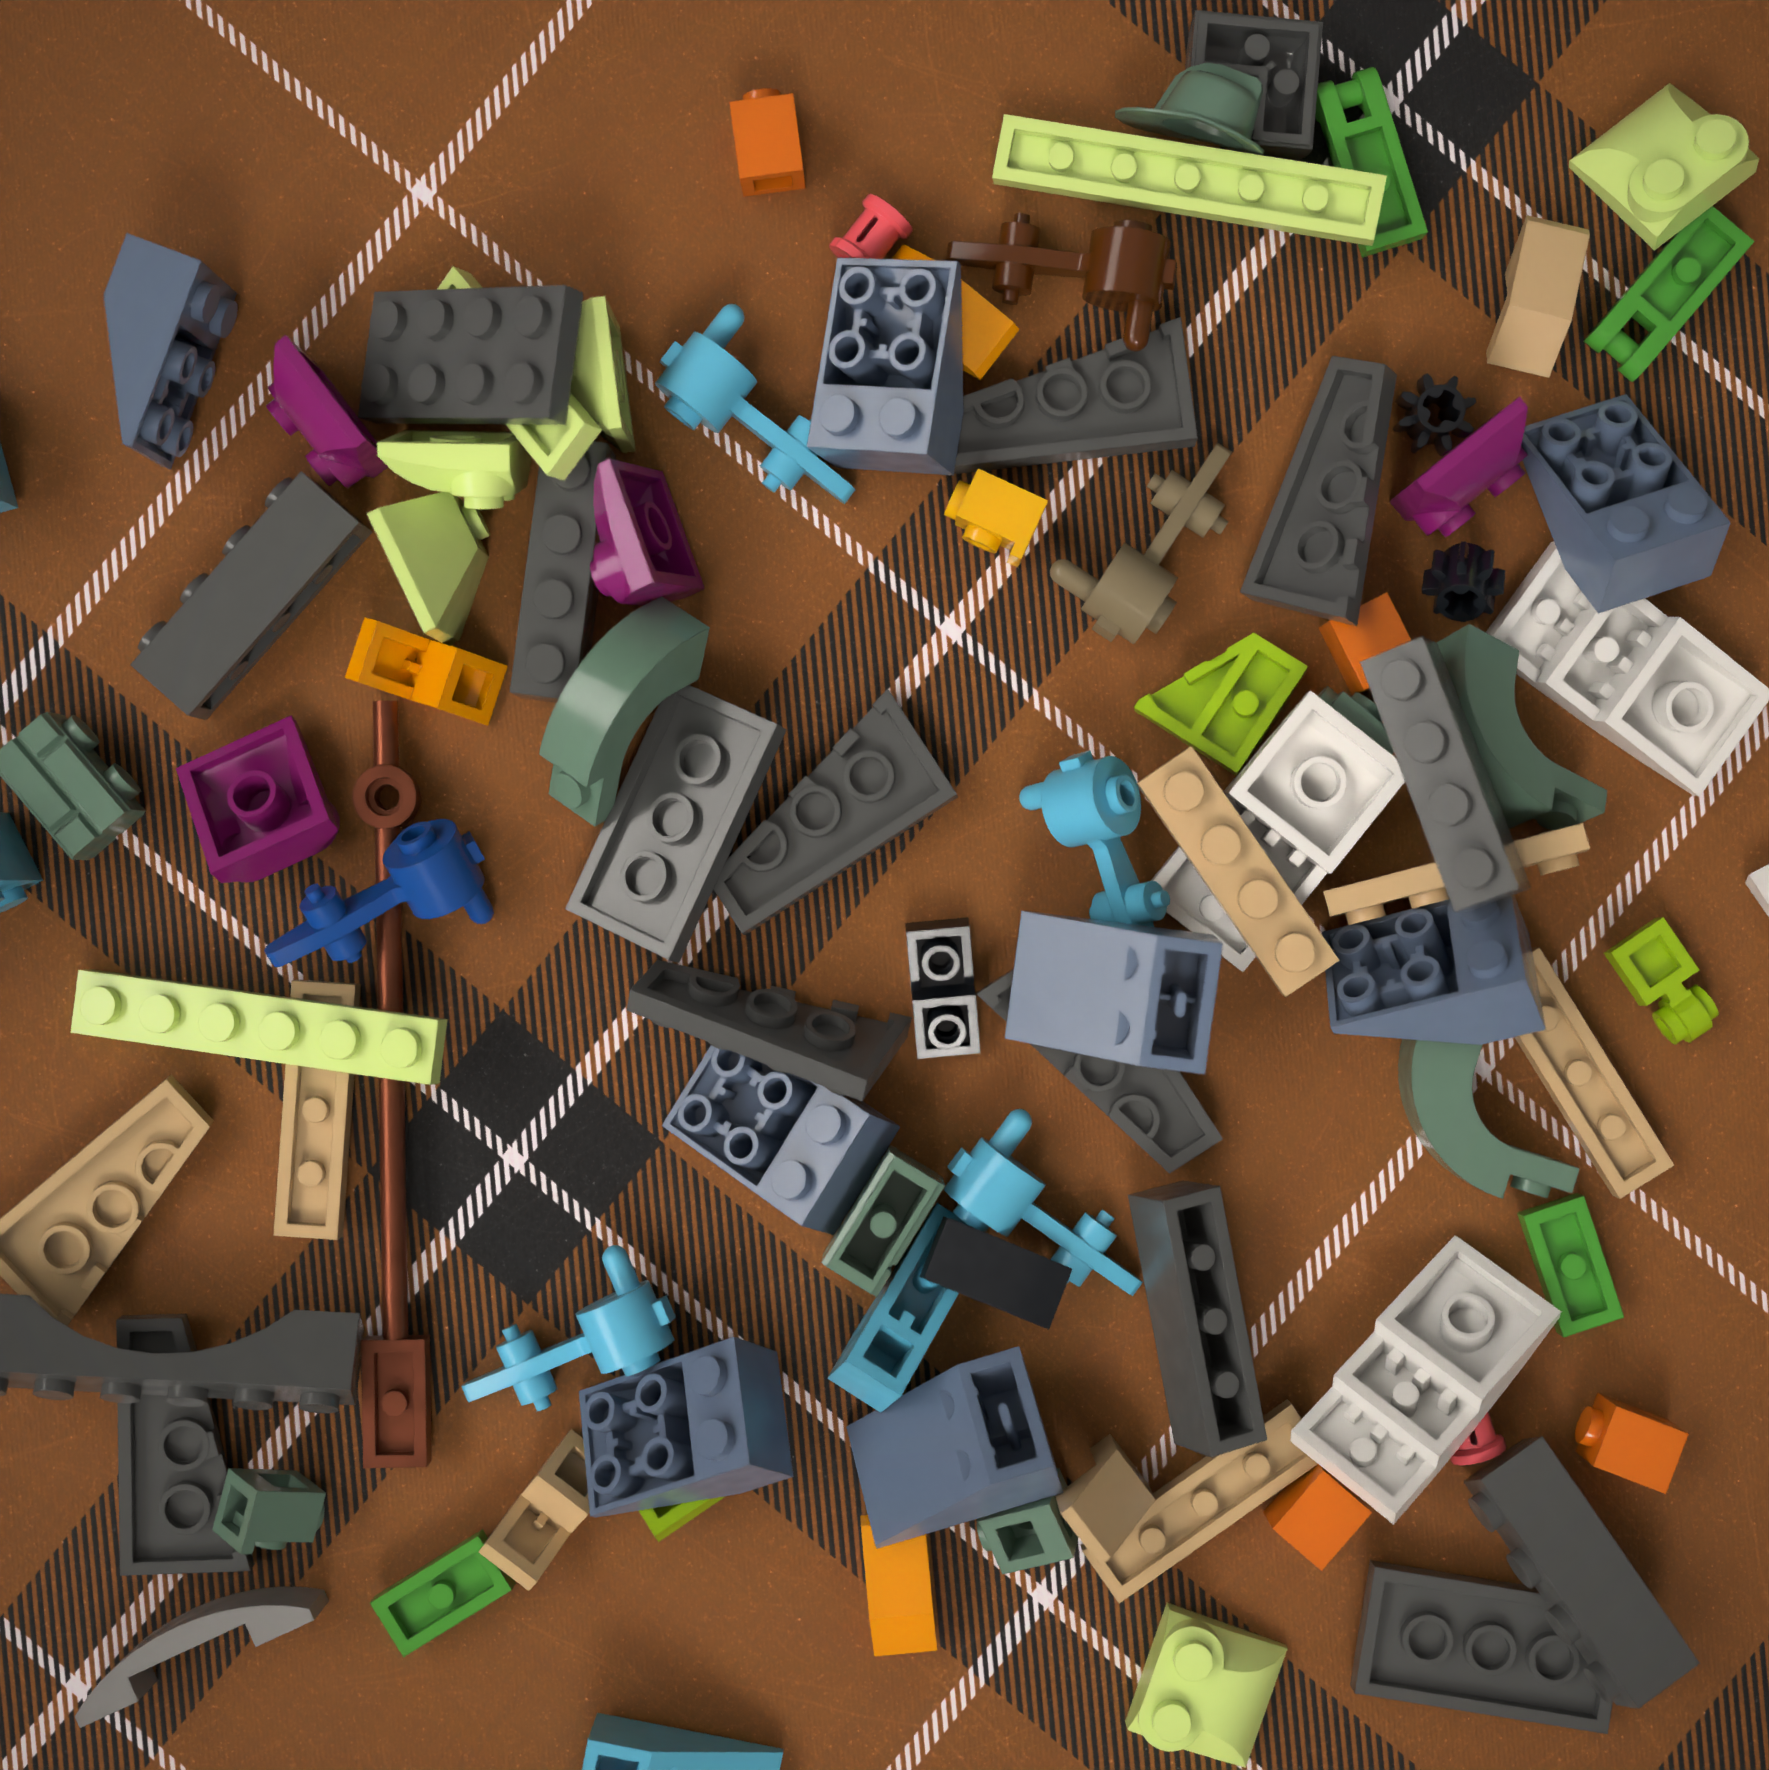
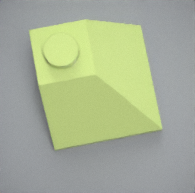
[570,296,635,453]
[367,492,490,645]

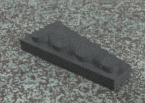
[943,317,1198,476]
[1240,356,1397,626]
[714,689,958,935]
[627,960,912,1101]
[976,968,1223,1174]
[116,1313,255,1576]

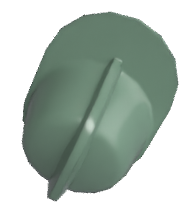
[1115,63,1264,155]

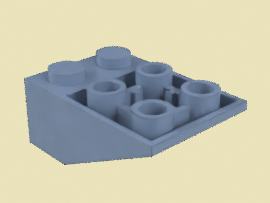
[104,233,238,470]
[807,258,963,475]
[1521,394,1731,614]
[1322,895,1546,1045]
[1005,910,1223,1074]
[662,1045,900,1235]
[579,1337,794,1518]
[846,1346,1064,1549]

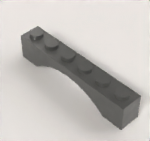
[0,1294,365,1413]

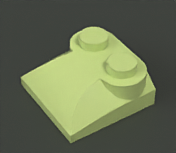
[1569,83,1759,251]
[377,430,532,509]
[1125,1603,1288,1768]

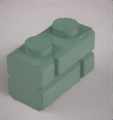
[0,712,146,860]
[821,1145,945,1297]

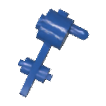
[264,819,494,967]

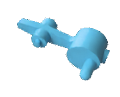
[655,304,856,504]
[1019,750,1170,927]
[944,1109,1143,1296]
[461,1245,676,1412]

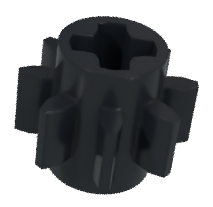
[1393,373,1476,456]
[1422,541,1506,622]

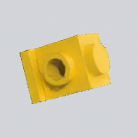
[944,469,1048,568]

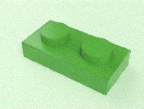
[1517,1193,1624,1337]
[370,1529,516,1657]

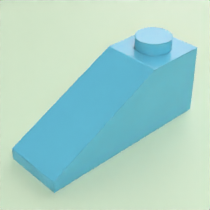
[827,1203,969,1413]

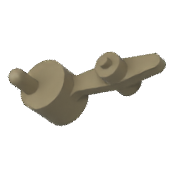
[1050,442,1232,645]

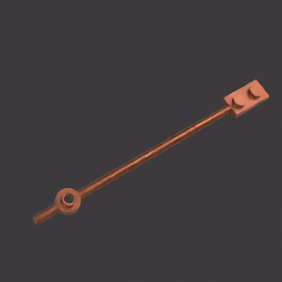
[352,701,432,1468]

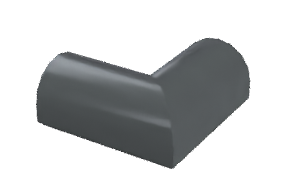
[1185,10,1323,161]

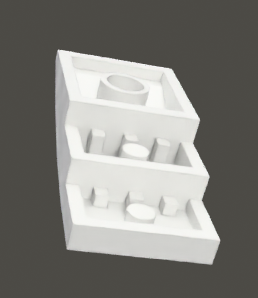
[1486,541,1769,797]
[1151,690,1405,972]
[1290,1235,1561,1524]

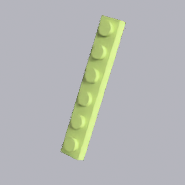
[992,114,1387,246]
[70,969,448,1085]

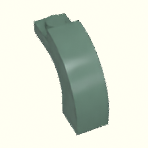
[539,597,710,827]
[1436,624,1607,830]
[1398,1039,1580,1199]

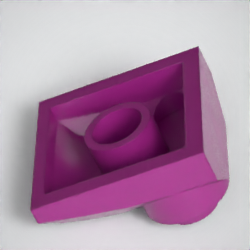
[266,335,388,489]
[1389,396,1528,538]
[590,459,705,606]
[176,715,340,883]

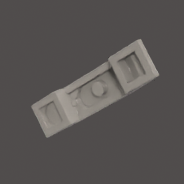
[75,1587,329,1728]

